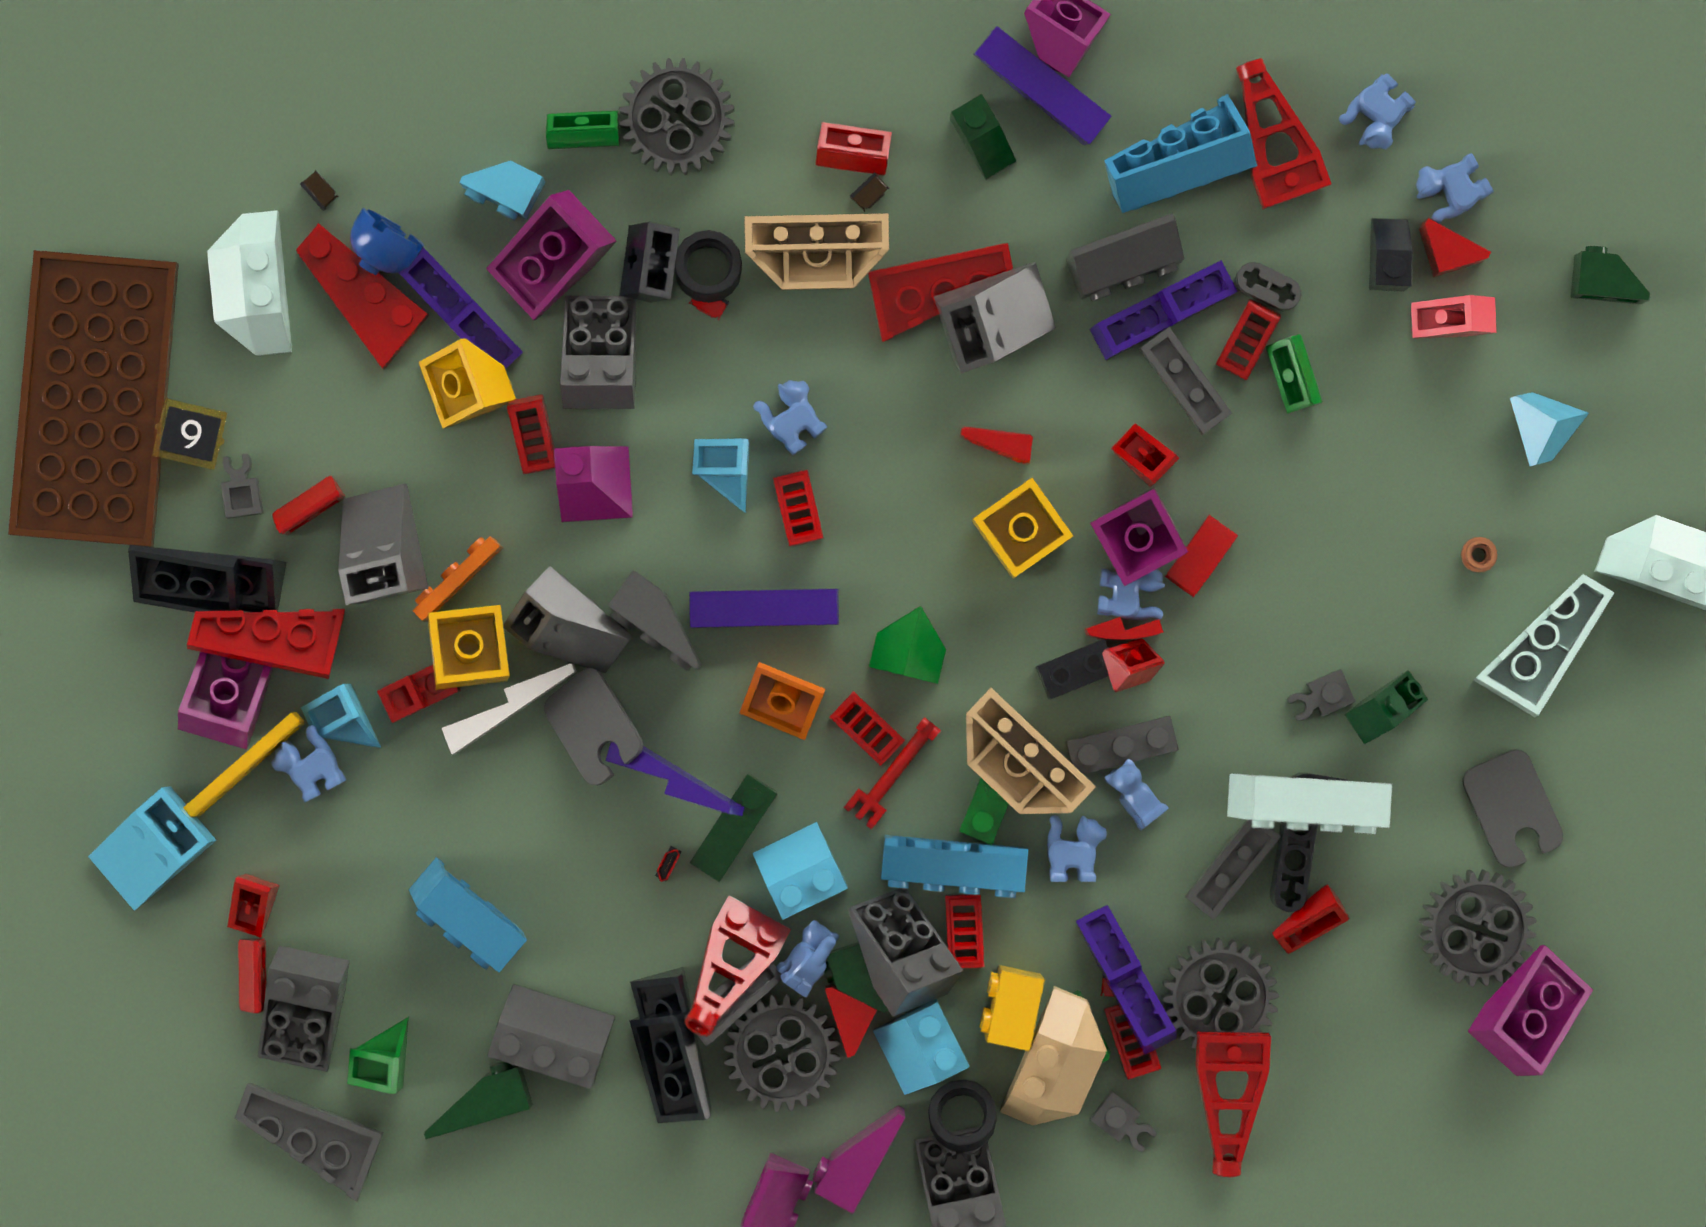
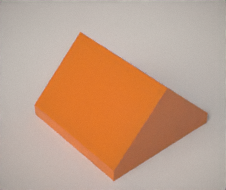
[739,662,826,740]

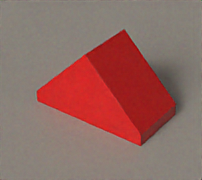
[1419,218,1491,277]
[1111,423,1179,487]
[227,874,280,938]
[825,984,877,1058]

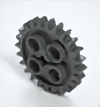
[619,58,735,175]
[1419,869,1537,987]
[1161,937,1279,1049]
[724,994,840,1112]

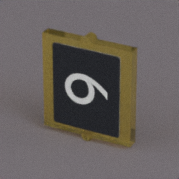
[152,398,227,470]

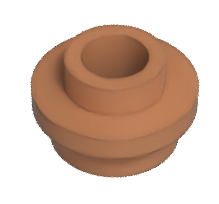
[1461,537,1497,573]

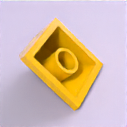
[418,338,516,428]

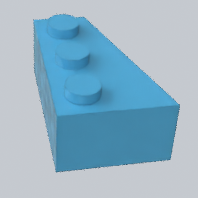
[409,857,527,972]

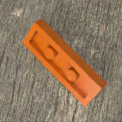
[412,536,503,622]

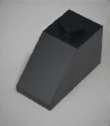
[1369,218,1413,291]

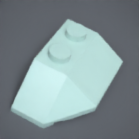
[207,211,292,356]
[1595,515,1706,610]

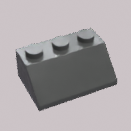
[1066,213,1184,302]
[487,984,615,1089]

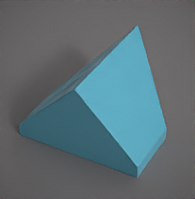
[1510,392,1589,466]
[692,438,750,514]
[301,684,381,748]

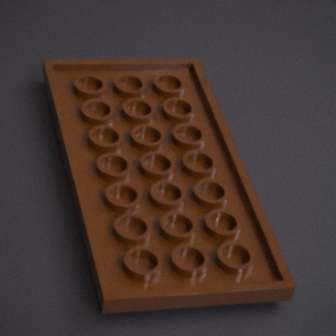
[8,250,179,547]

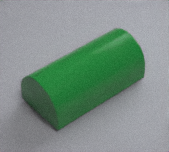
[546,110,620,149]
[1266,334,1323,414]

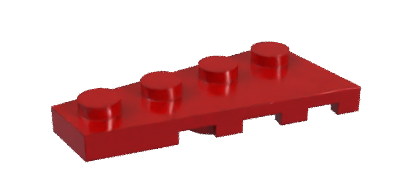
[296,223,429,369]
[868,242,1013,342]
[187,609,345,679]

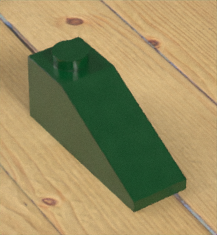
[690,773,778,882]
[424,1062,533,1139]

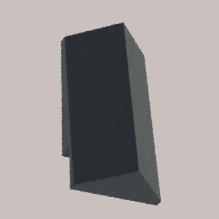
[128,545,287,613]
[629,967,712,1123]

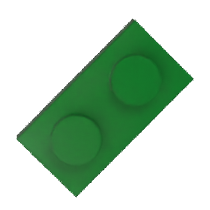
[959,777,1009,845]

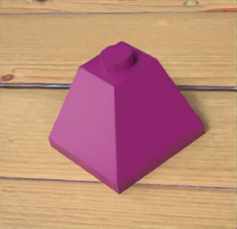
[1024,0,1111,77]
[554,446,633,522]
[1090,487,1188,586]

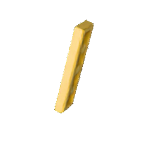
[183,712,305,817]

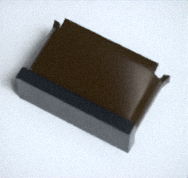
[300,170,339,211]
[850,172,890,212]

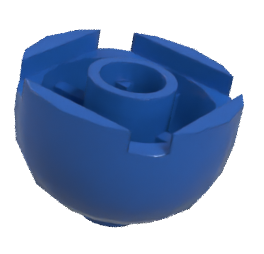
[350,208,424,275]

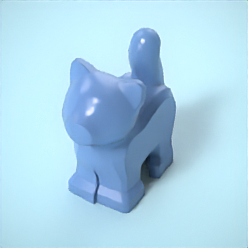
[1339,73,1416,150]
[1416,153,1494,224]
[753,380,828,456]
[1097,569,1165,620]
[271,725,347,803]
[1105,759,1169,831]
[1047,815,1107,882]
[776,920,839,997]

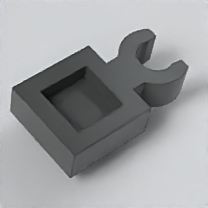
[221,454,264,519]
[1286,669,1356,720]
[1090,1090,1157,1152]

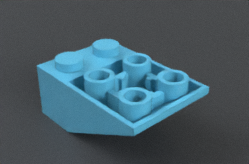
[88,786,217,911]

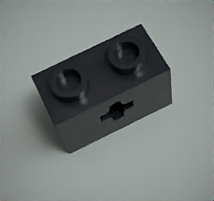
[619,222,680,303]
[1035,639,1109,699]

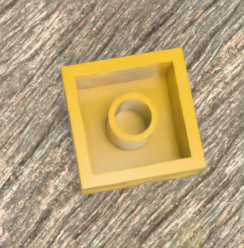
[972,478,1073,579]
[427,605,509,690]
[979,965,1045,1051]

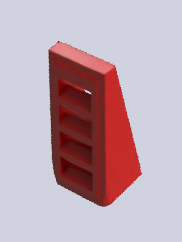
[1216,299,1281,381]
[507,394,555,475]
[960,426,1033,465]
[773,470,824,547]
[829,691,905,766]
[1272,884,1350,954]
[945,894,984,968]
[1104,1004,1162,1080]

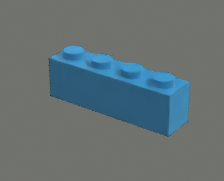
[1104,94,1257,213]
[881,835,1028,898]

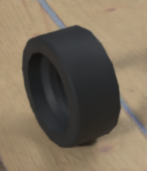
[674,230,742,303]
[928,1079,997,1152]

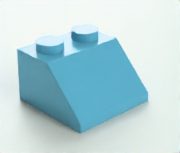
[753,822,848,920]
[873,999,970,1095]

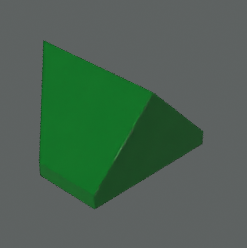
[869,606,946,684]
[347,1017,409,1094]

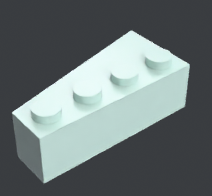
[1473,574,1614,717]
[1227,774,1392,834]

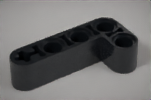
[1270,773,1349,912]

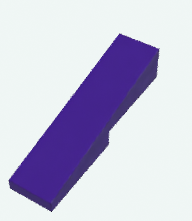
[973,26,1112,145]
[398,247,523,369]
[1089,260,1238,360]
[689,589,839,628]
[605,742,745,816]
[1076,905,1176,1055]

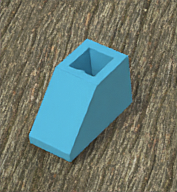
[459,160,545,221]

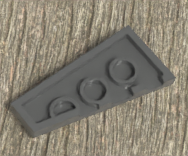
[235,1083,384,1202]

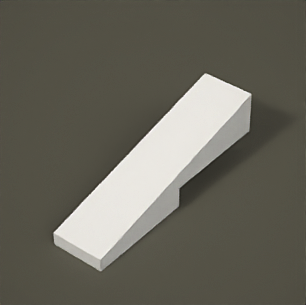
[442,663,577,755]

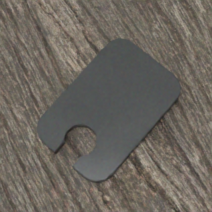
[544,668,643,785]
[1462,750,1563,867]

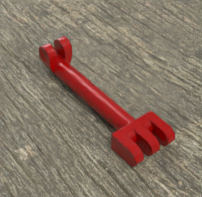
[843,717,941,830]

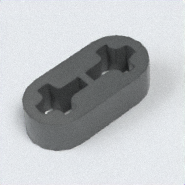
[1235,262,1301,311]

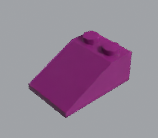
[486,190,617,320]
[178,652,274,750]
[1468,945,1593,1076]
[812,1105,905,1214]
[740,1153,813,1227]

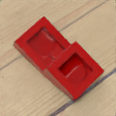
[1164,515,1238,597]
[1084,617,1164,640]
[377,664,461,723]

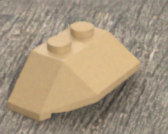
[744,214,889,290]
[966,688,1096,814]
[1000,986,1107,1126]

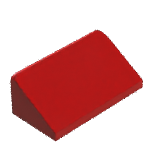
[816,122,892,175]
[272,476,345,535]
[1102,638,1165,692]
[238,938,267,1013]

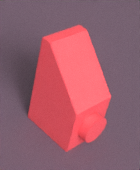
[1411,295,1497,338]

